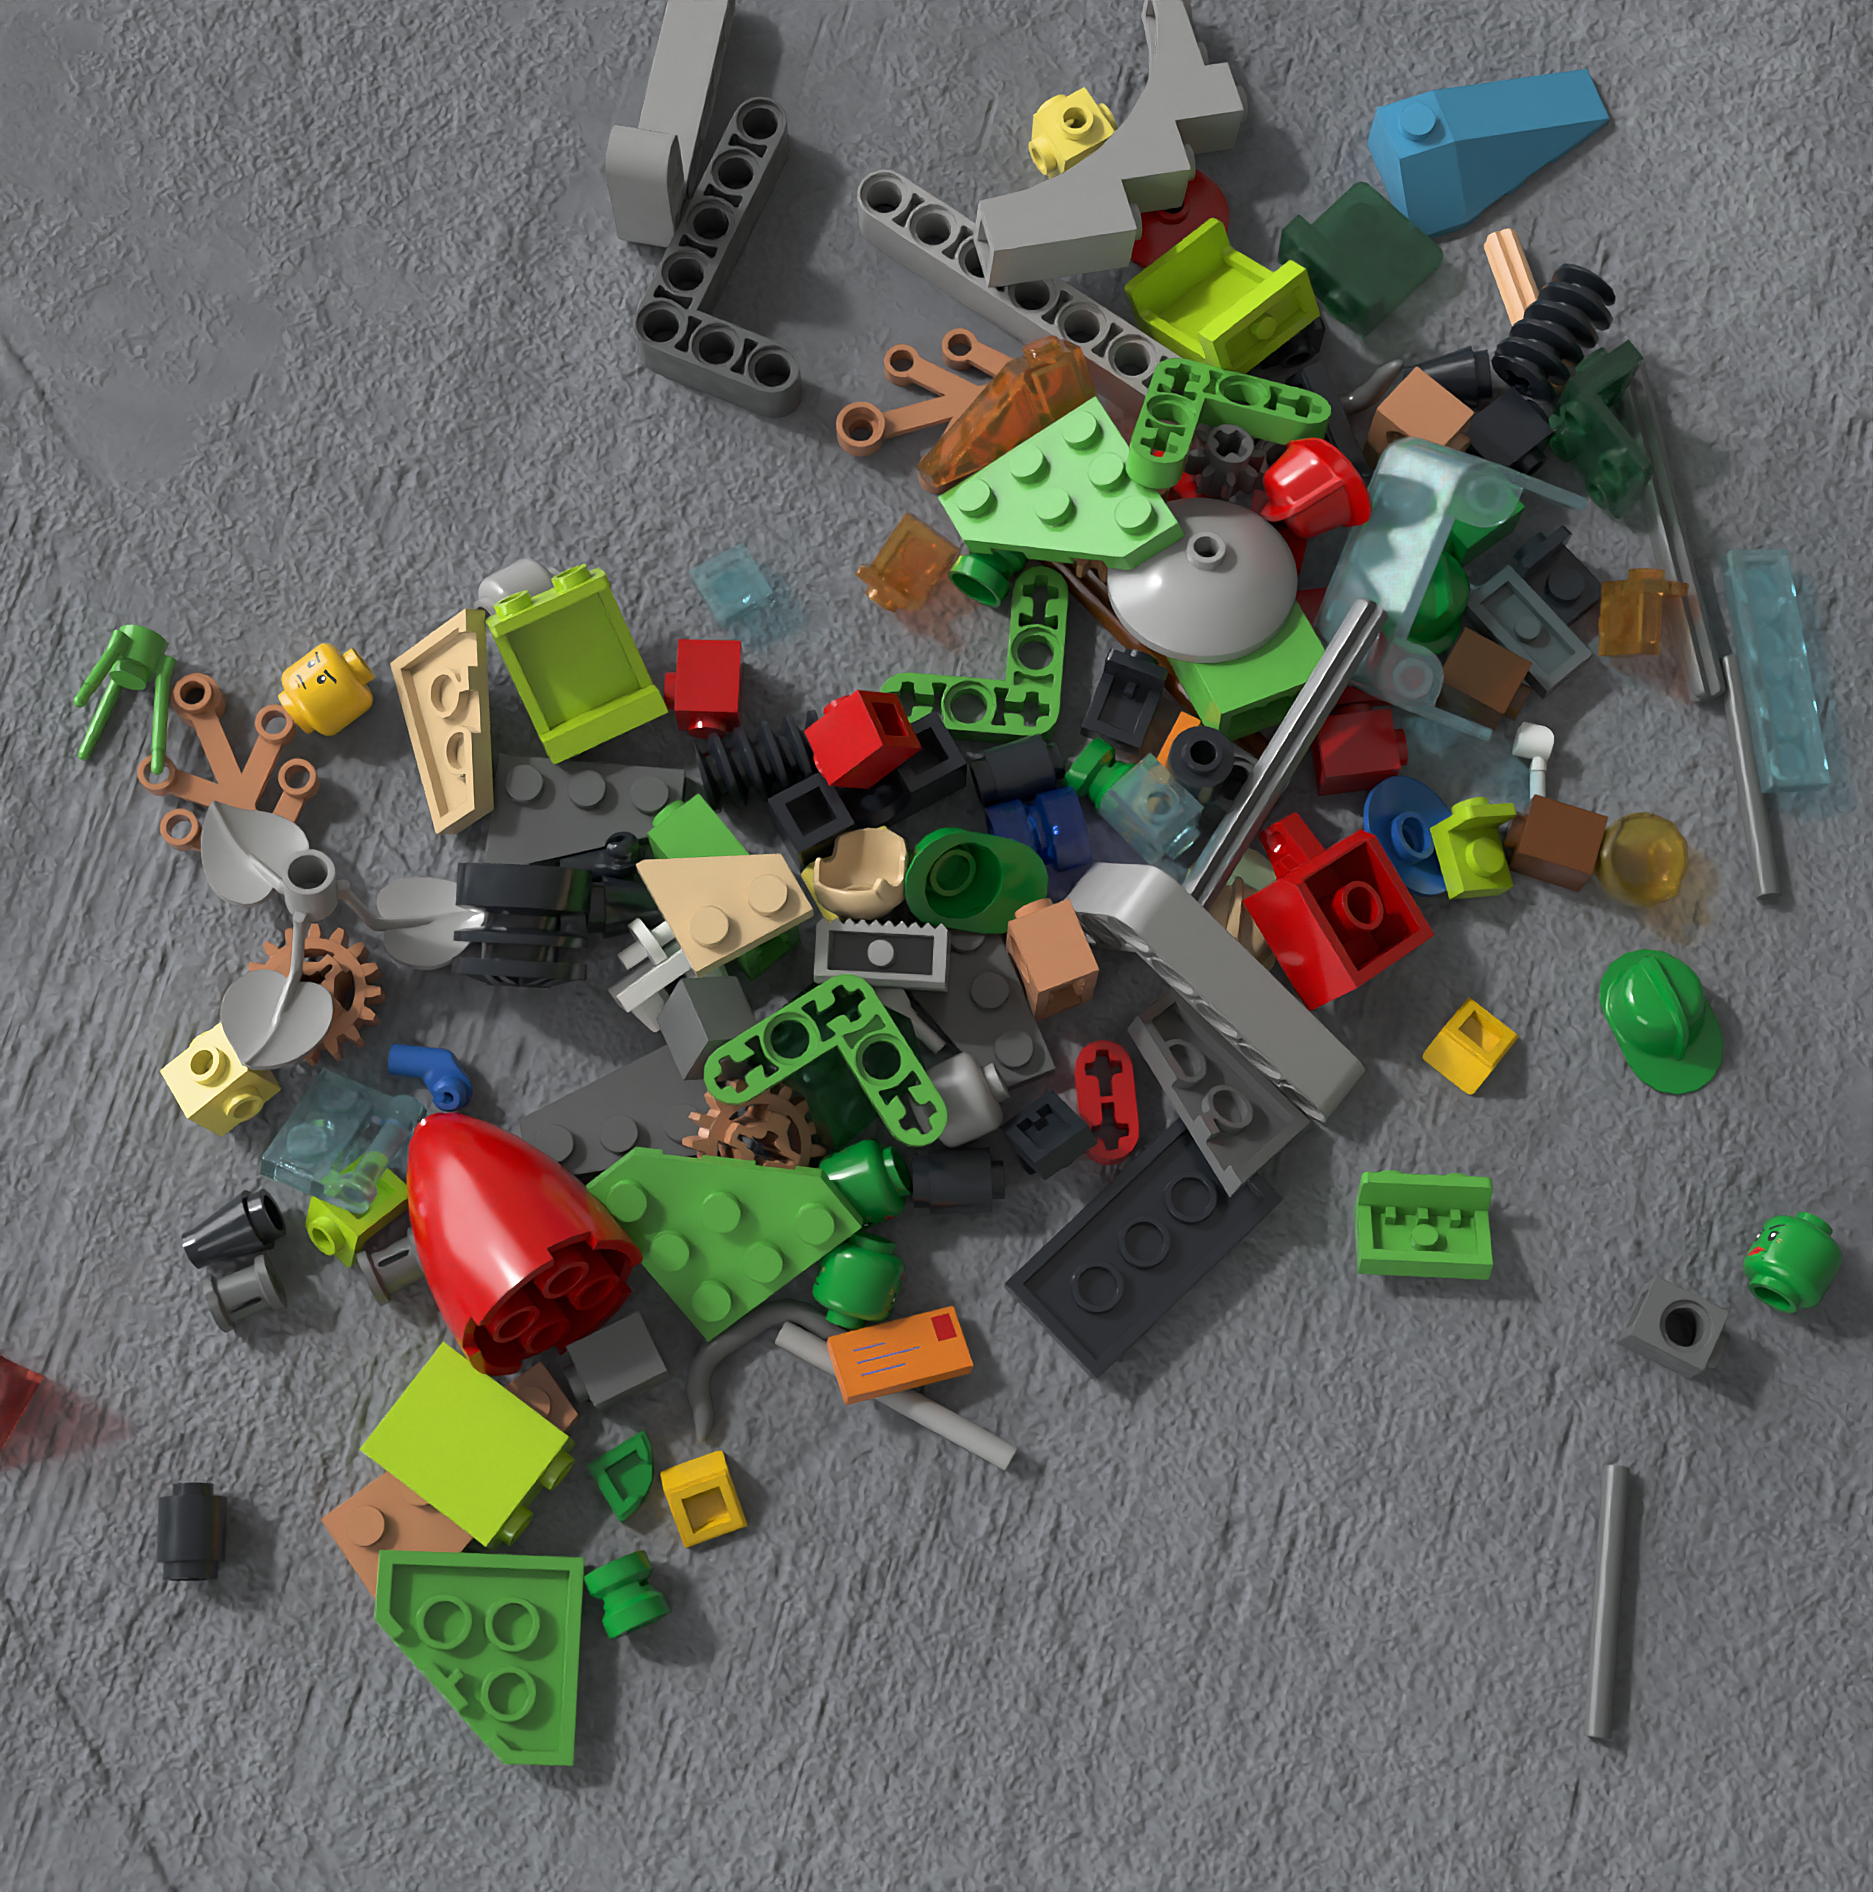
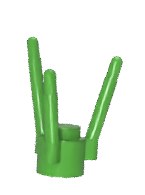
[73,624,177,775]

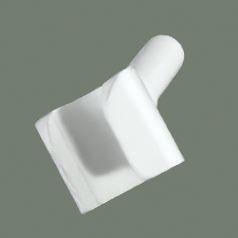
[1512,722,1554,801]
[873,988,946,1054]

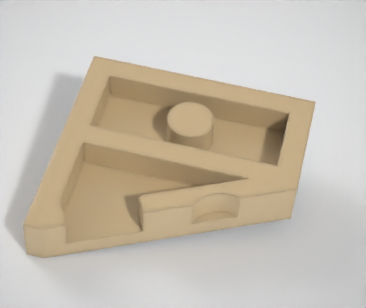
[636,854,814,978]

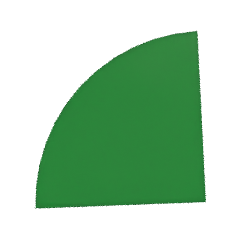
[586,1430,655,1524]

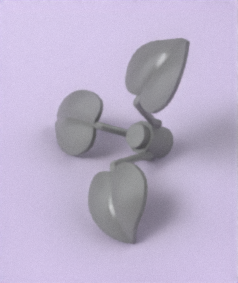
[201,801,484,1070]

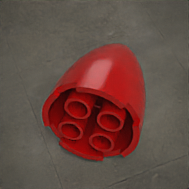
[406,1112,643,1376]

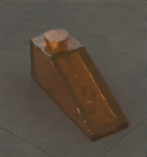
[917,335,1099,488]

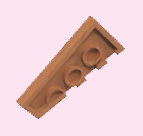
[320,1361,581,1600]

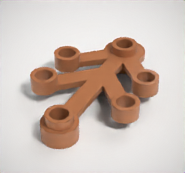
[836,328,1066,494]
[137,673,320,892]

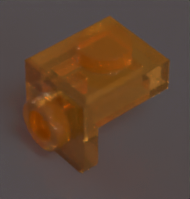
[855,513,961,613]
[1598,568,1689,658]

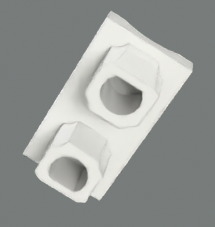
[607,918,728,1032]

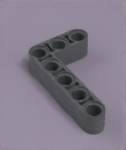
[633,96,802,419]

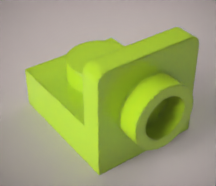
[1430,797,1517,900]
[305,1151,408,1268]

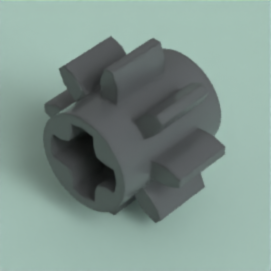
[1184,424,1265,502]

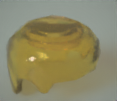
[1594,812,1689,908]

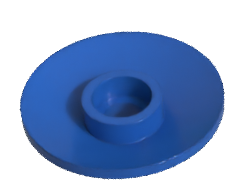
[1363,776,1452,897]

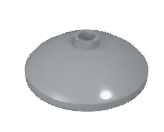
[1107,498,1298,663]

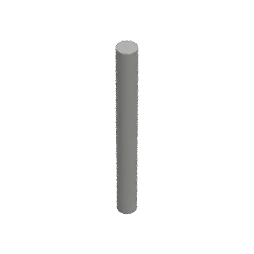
[775,1321,1018,1471]

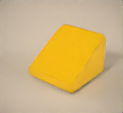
[1422,997,1519,1095]
[660,1450,748,1548]

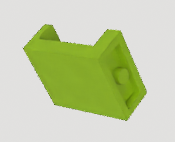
[1124,218,1320,374]
[485,564,668,765]
[359,1341,576,1551]

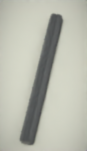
[1610,358,1726,703]
[1182,597,1389,912]

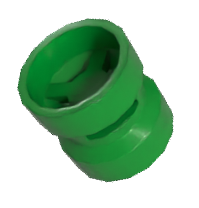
[948,549,1029,607]
[1061,737,1149,824]
[583,1549,672,1640]

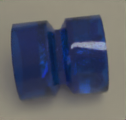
[984,785,1092,874]

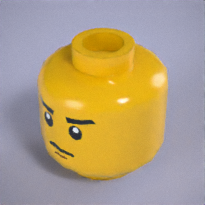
[278,643,376,736]

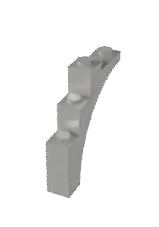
[973,0,1248,288]

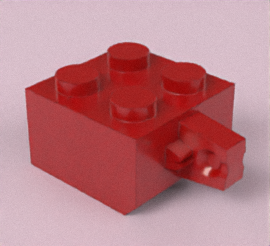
[1242,812,1435,1012]

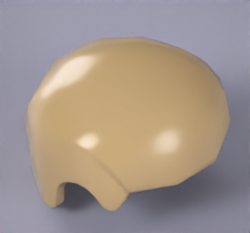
[813,828,910,920]

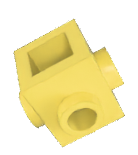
[1028,87,1118,179]
[160,1023,282,1137]

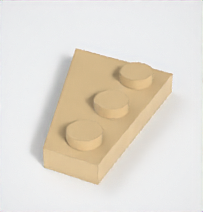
[390,608,494,835]

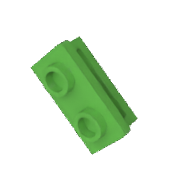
[1354,1170,1493,1280]

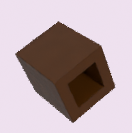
[1427,627,1533,734]
[1502,794,1608,892]

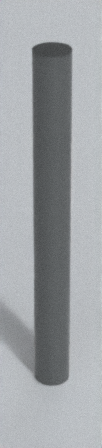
[1719,655,1782,900]
[1583,1465,1630,1739]

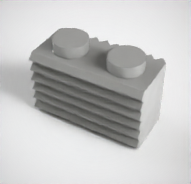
[814,917,951,992]

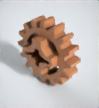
[247,924,386,1066]
[682,1078,826,1170]

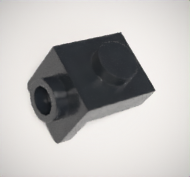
[1080,649,1169,756]

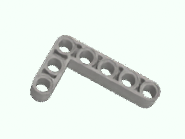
[605,0,736,248]
[1062,862,1365,1122]

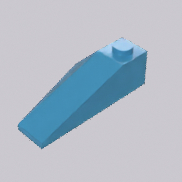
[1367,68,1609,245]

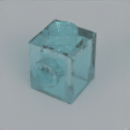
[1098,753,1204,866]

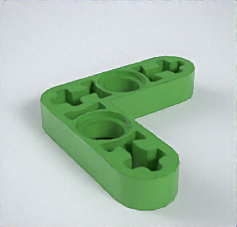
[1126,358,1331,489]
[880,566,1069,744]
[704,974,947,1147]

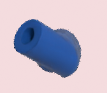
[388,1043,473,1113]

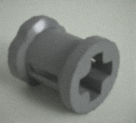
[356,1227,426,1307]
[202,1254,287,1333]

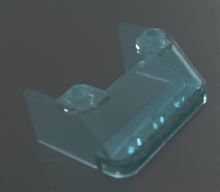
[1312,437,1589,741]

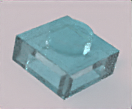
[689,542,774,630]

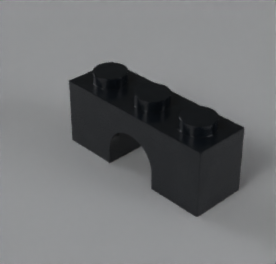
[767,710,967,873]

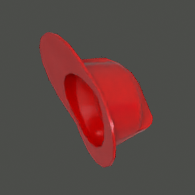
[1260,437,1373,540]

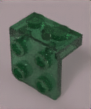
[1277,182,1443,339]
[1549,340,1654,519]
[747,981,926,1152]

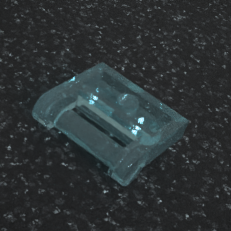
[260,1068,428,1214]

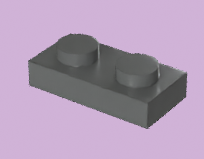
[1463,564,1593,699]

